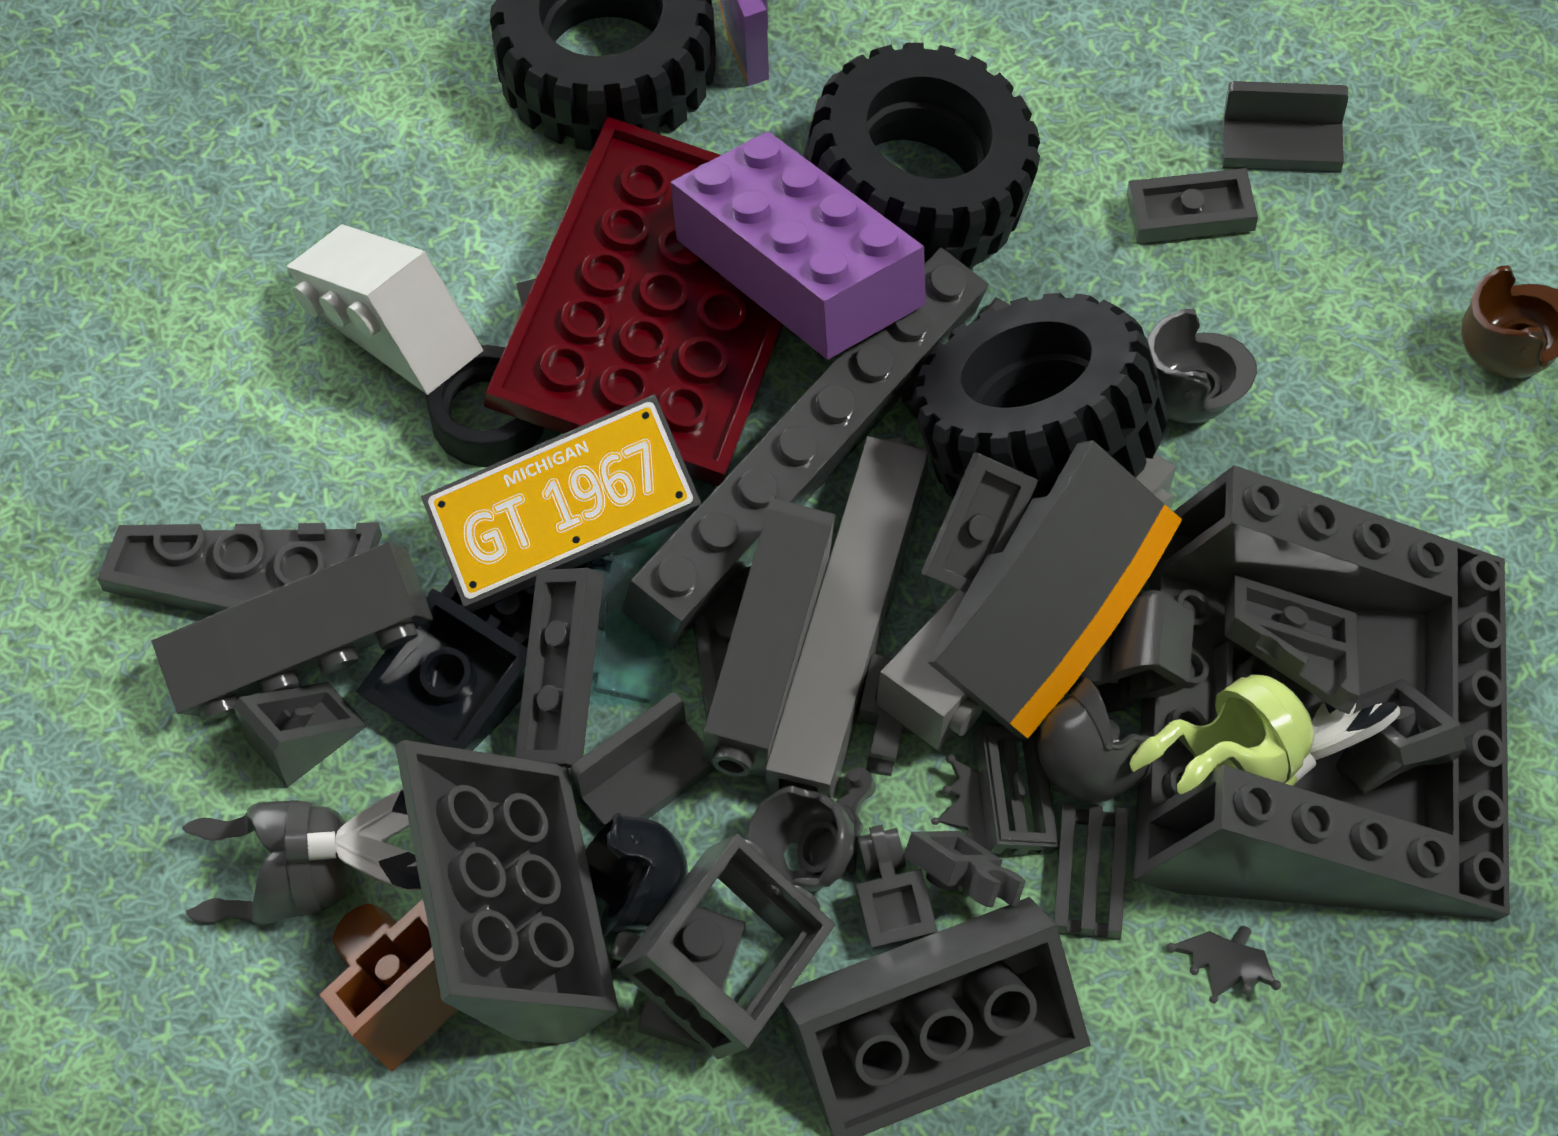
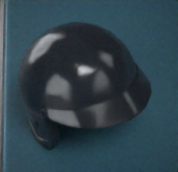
[585,813,688,937]

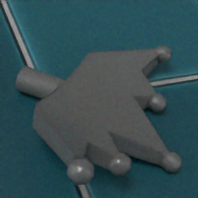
[931,754,1007,850]
[1166,926,1281,1004]

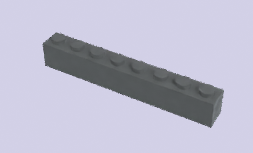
[621,247,989,651]

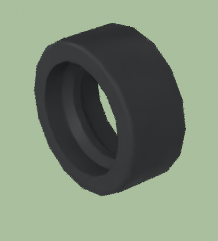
[426,344,544,467]

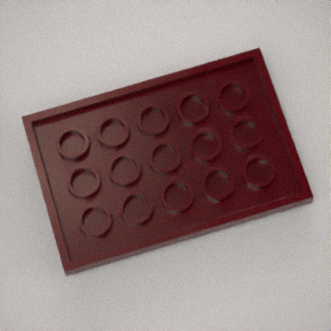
[484,117,784,487]

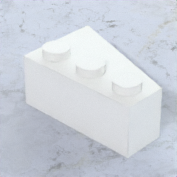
[286,224,484,395]

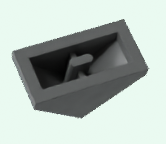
[233,682,367,788]

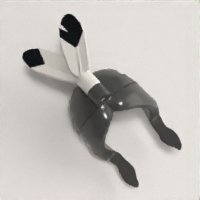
[182,790,421,925]

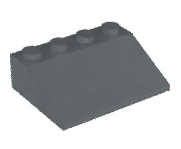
[395,740,619,1044]

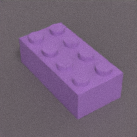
[671,131,926,360]

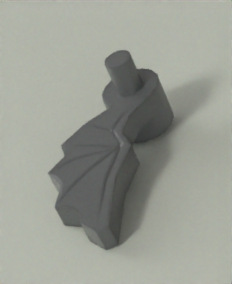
[836,767,876,875]

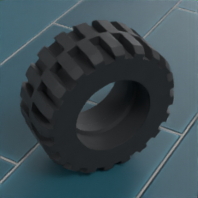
[490,0,716,151]
[803,42,1040,268]
[912,293,1168,515]

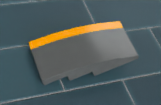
[927,440,1182,739]

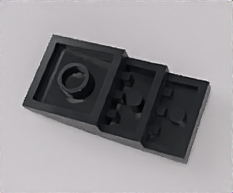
[356,556,623,751]

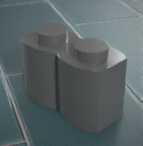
[1063,590,1195,713]

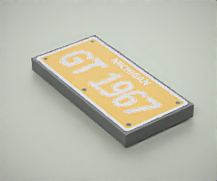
[421,394,702,613]

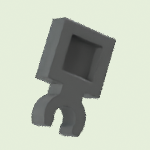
[904,831,1026,907]

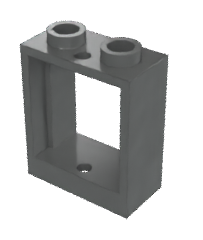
[617,833,836,1059]

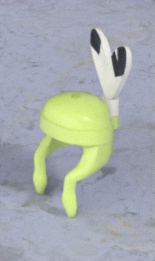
[1129,675,1400,795]

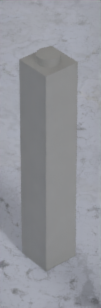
[766,436,928,800]

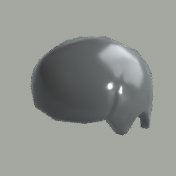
[747,786,855,892]

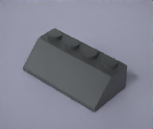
[780,897,1091,1136]

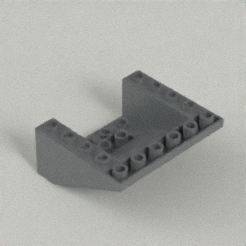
[1133,465,1510,920]

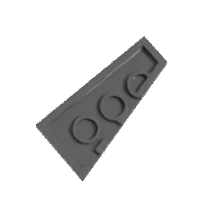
[97,522,382,615]

